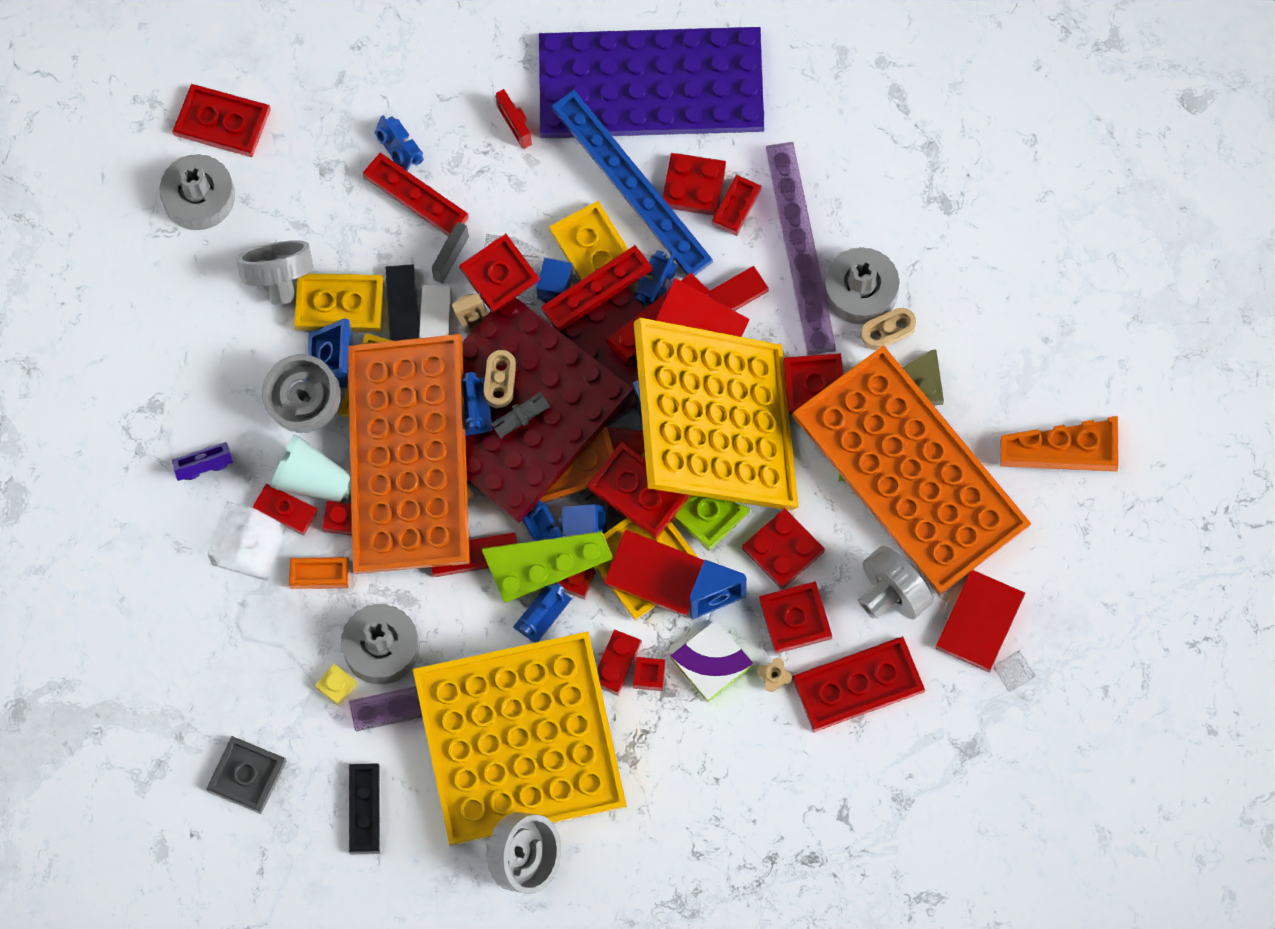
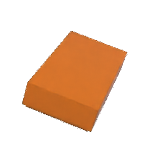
[289,557,350,589]

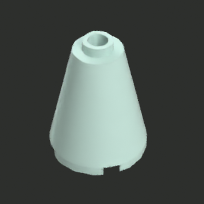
[270,434,351,502]

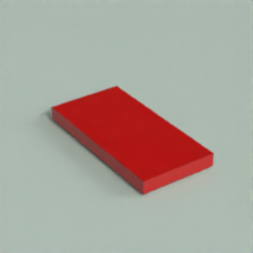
[792,636,925,733]

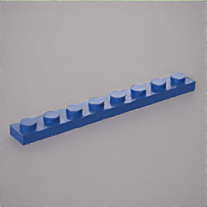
[552,90,713,276]

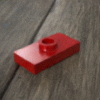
[495,89,532,149]
[712,175,762,236]
[252,483,318,536]

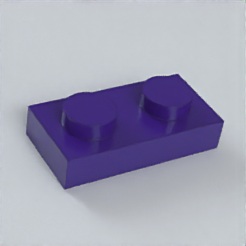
[172,442,233,481]

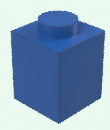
[536,257,573,304]
[559,504,606,536]

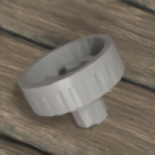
[159,154,235,230]
[236,240,314,305]
[825,247,900,324]
[262,354,341,433]
[858,545,933,620]
[341,604,420,684]
[486,812,561,894]

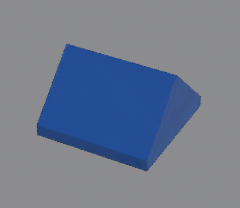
[306,318,353,388]
[690,559,747,620]

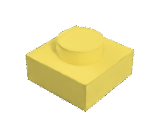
[315,664,358,707]

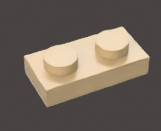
[452,293,488,333]

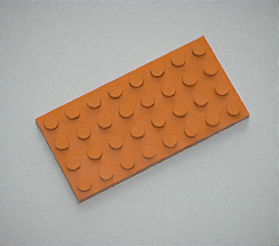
[348,334,470,574]
[792,345,1031,596]

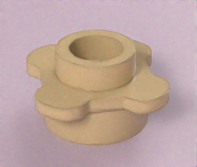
[757,658,792,692]

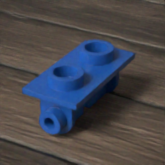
[374,115,424,171]
[634,250,678,305]
[462,372,493,436]
[522,501,564,541]
[513,583,572,643]

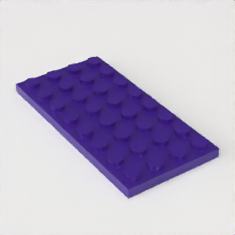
[539,27,764,138]

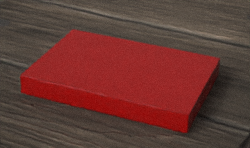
[172,83,271,157]
[654,278,750,337]
[586,442,692,540]
[603,529,704,617]
[935,570,1026,673]

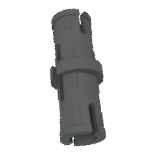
[491,392,550,439]

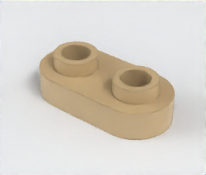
[861,308,916,350]
[484,350,516,408]

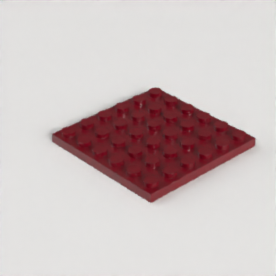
[462,298,635,523]

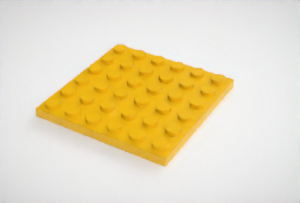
[634,318,799,511]
[413,631,627,846]

